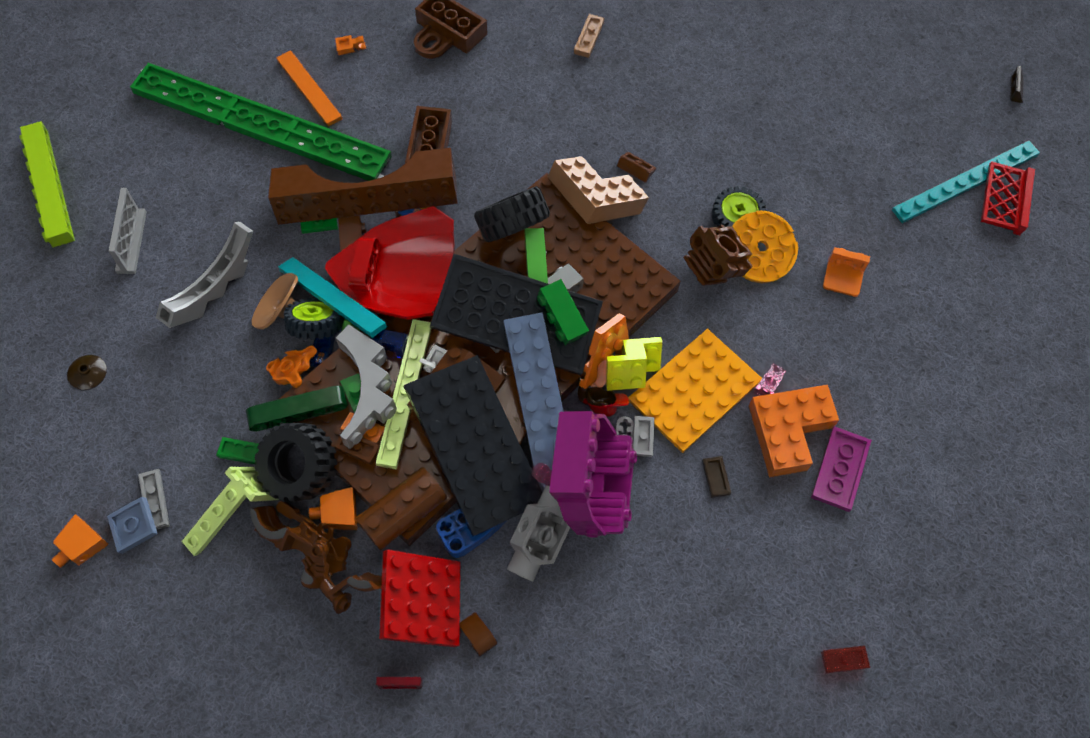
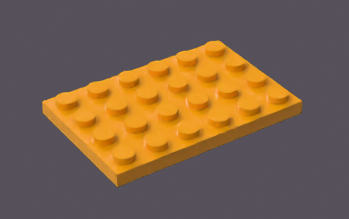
[628,328,763,453]

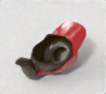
[578,378,629,417]

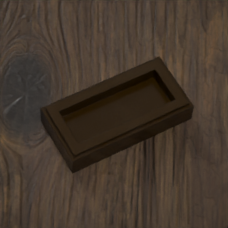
[702,456,731,498]

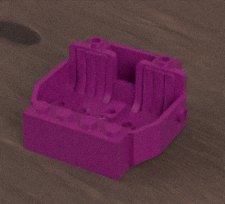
[549,411,637,538]

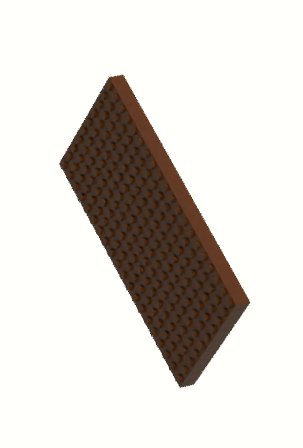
[278,173,681,547]

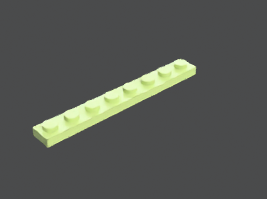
[376,319,432,469]

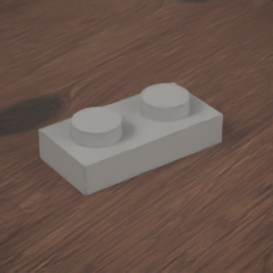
[633,416,654,457]

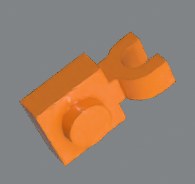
[335,35,366,55]

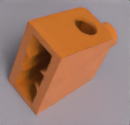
[309,487,357,530]
[51,514,108,568]

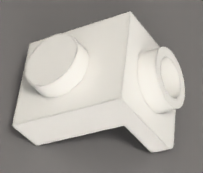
[419,345,447,373]

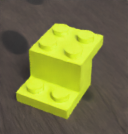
[606,337,662,391]

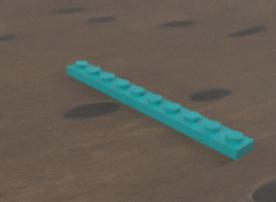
[892,141,1040,223]

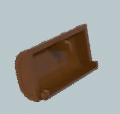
[355,467,447,551]

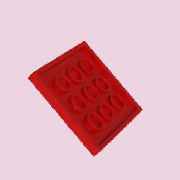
[379,550,460,647]

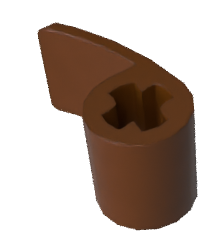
[460,612,498,656]

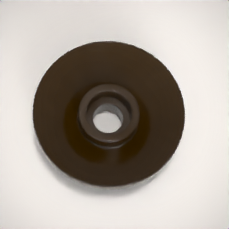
[67,355,107,390]

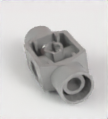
[507,486,570,582]

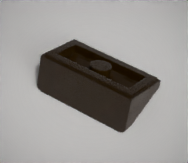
[1010,66,1024,103]

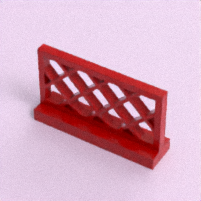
[981,161,1035,235]

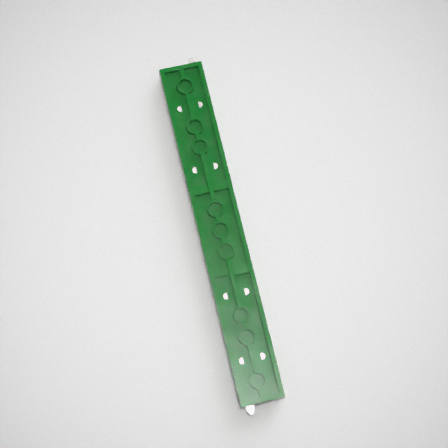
[130,63,392,181]

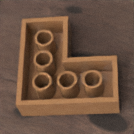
[548,156,649,224]

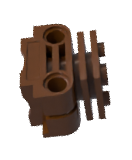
[683,224,753,286]

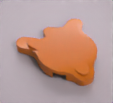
[266,345,317,388]

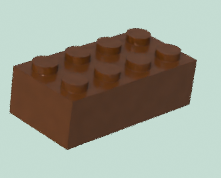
[405,106,452,163]

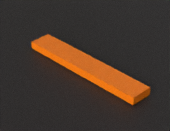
[276,50,342,127]

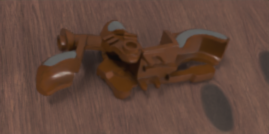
[250,501,382,614]

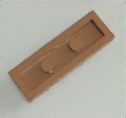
[574,14,604,58]

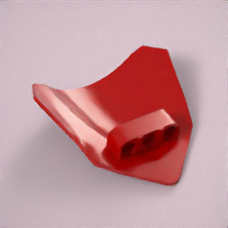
[325,206,454,320]

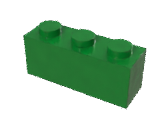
[537,279,589,345]

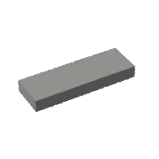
[138,469,170,530]

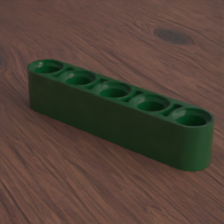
[246,386,347,432]

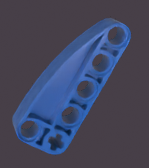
[436,509,508,558]

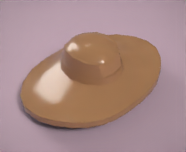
[252,273,298,329]

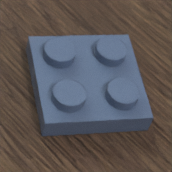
[107,497,158,554]

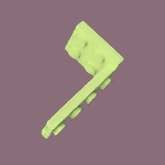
[182,467,278,556]

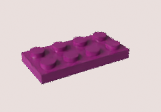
[811,426,872,512]

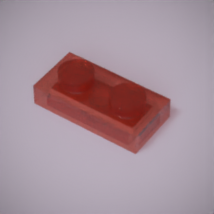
[821,646,870,674]

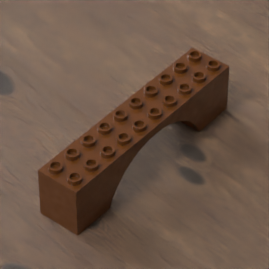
[268,148,458,225]

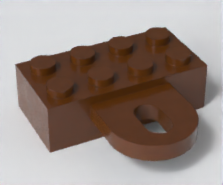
[414,0,487,59]

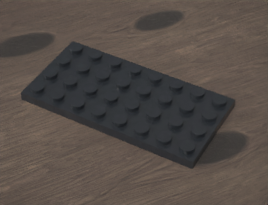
[430,253,603,376]
[403,355,543,537]

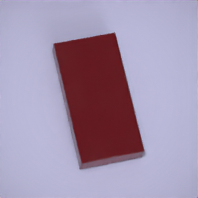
[376,677,423,689]

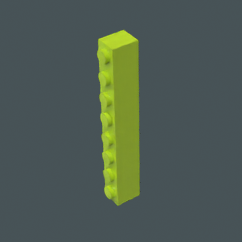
[19,121,75,247]

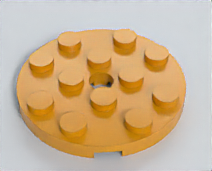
[732,211,798,283]

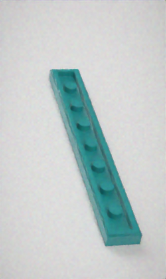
[278,257,387,338]

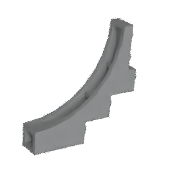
[156,221,253,328]
[336,325,397,449]

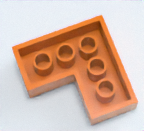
[749,385,839,477]

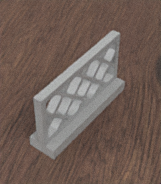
[109,188,147,274]

